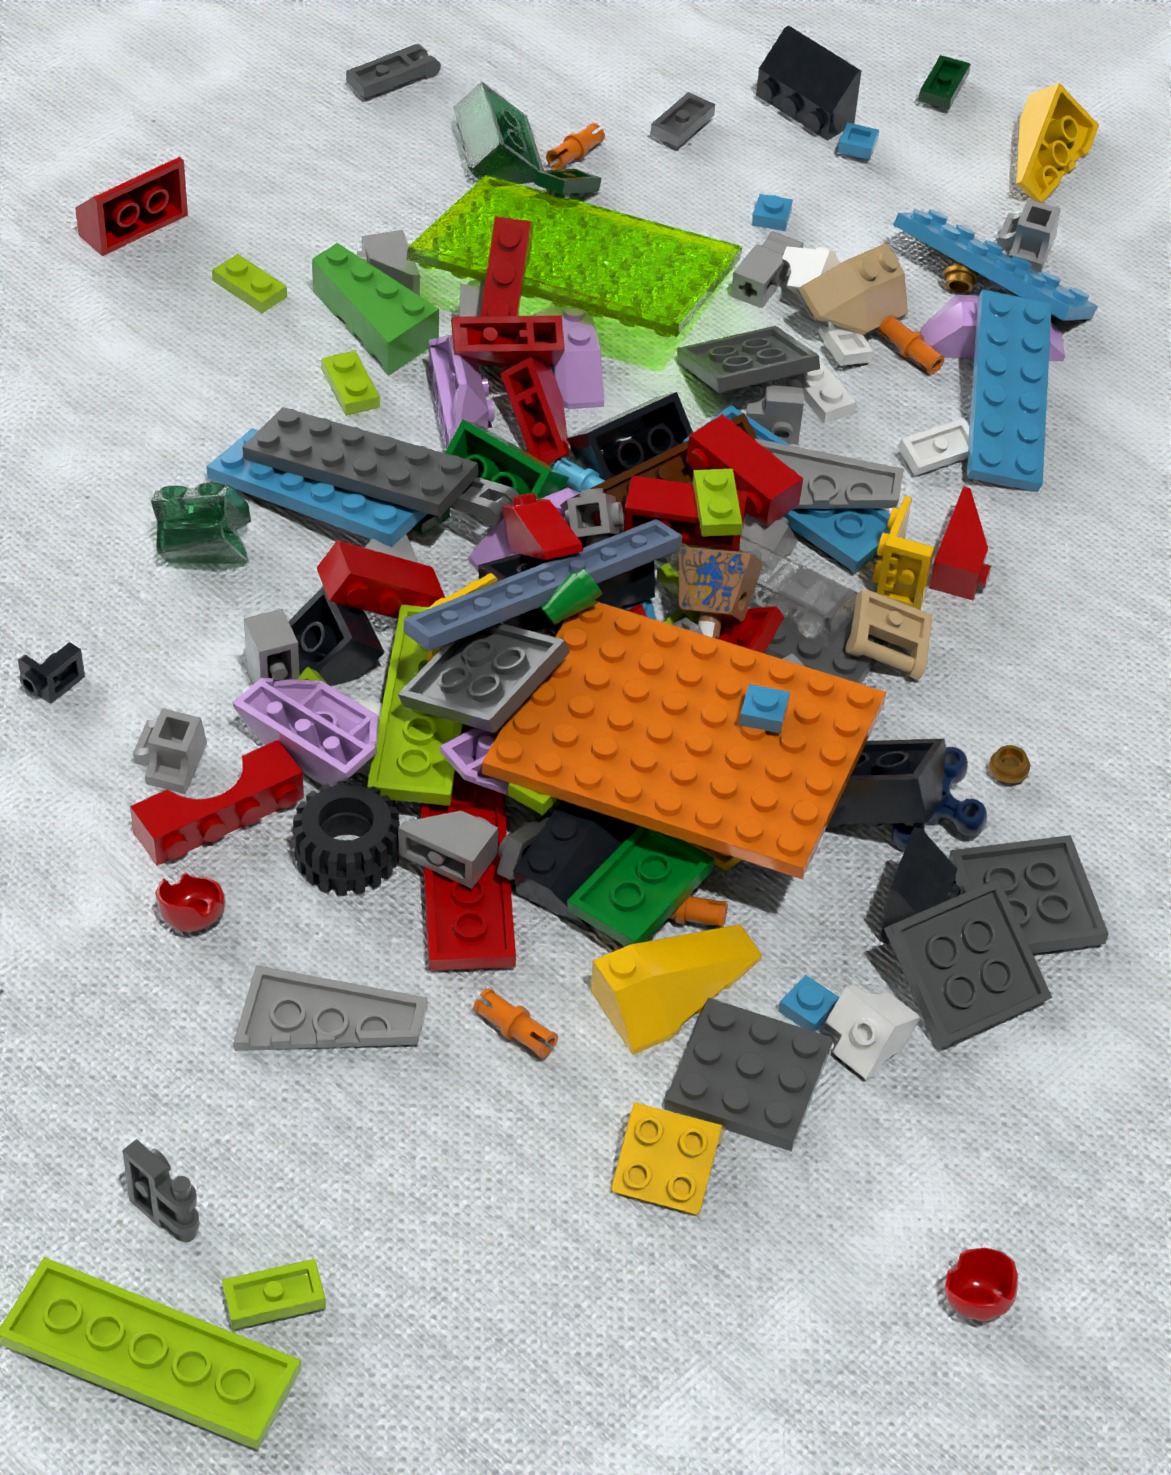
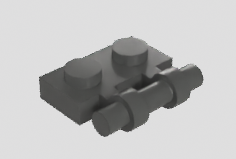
[122,1139,200,1242]

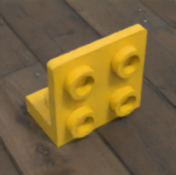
[872,496,934,610]
[611,1102,725,1214]

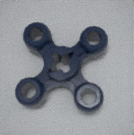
[892,747,987,851]

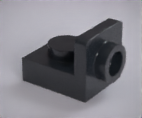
[18,642,85,704]

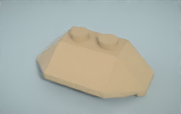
[798,243,908,335]

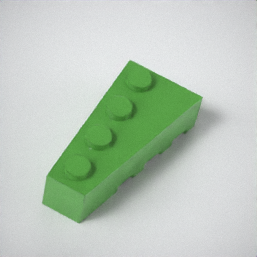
[312,243,439,376]

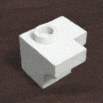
[782,246,841,302]
[826,984,921,1079]

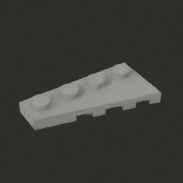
[755,438,904,509]
[233,965,428,1051]

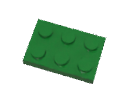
[567,826,715,946]

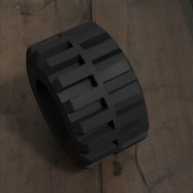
[293,781,400,895]

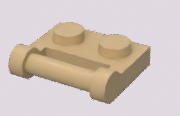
[846,588,933,680]

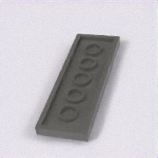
[242,407,479,517]

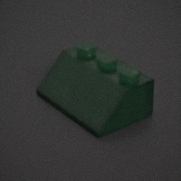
[453,82,544,186]

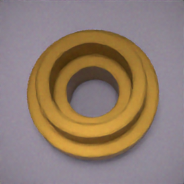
[943,263,978,293]
[989,745,1030,784]

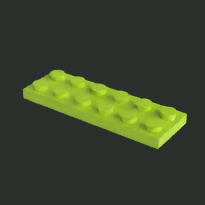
[367,605,463,806]
[0,1257,302,1450]

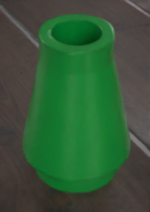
[540,568,603,626]

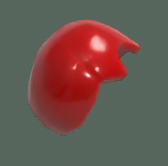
[155,873,226,932]
[945,1247,1018,1322]

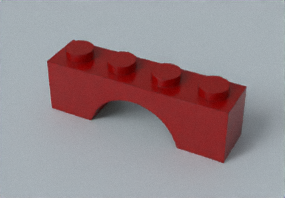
[477,216,534,369]
[130,740,304,866]

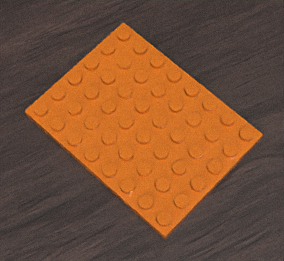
[482,601,886,879]

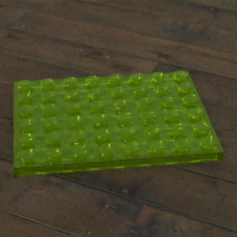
[406,175,743,337]

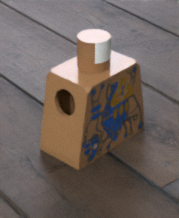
[679,546,763,638]

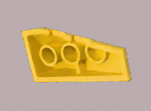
[1016,83,1099,203]
[591,924,762,1055]

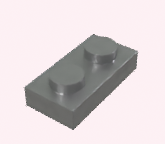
[650,92,716,147]
[497,811,552,880]

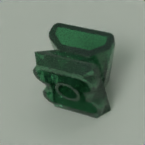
[151,482,251,564]

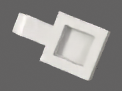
[818,321,874,366]

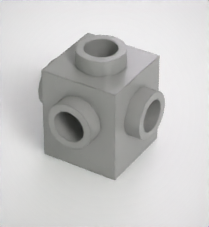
[565,488,624,546]

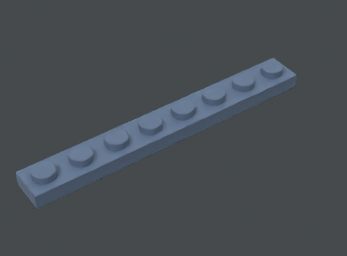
[404,519,682,651]

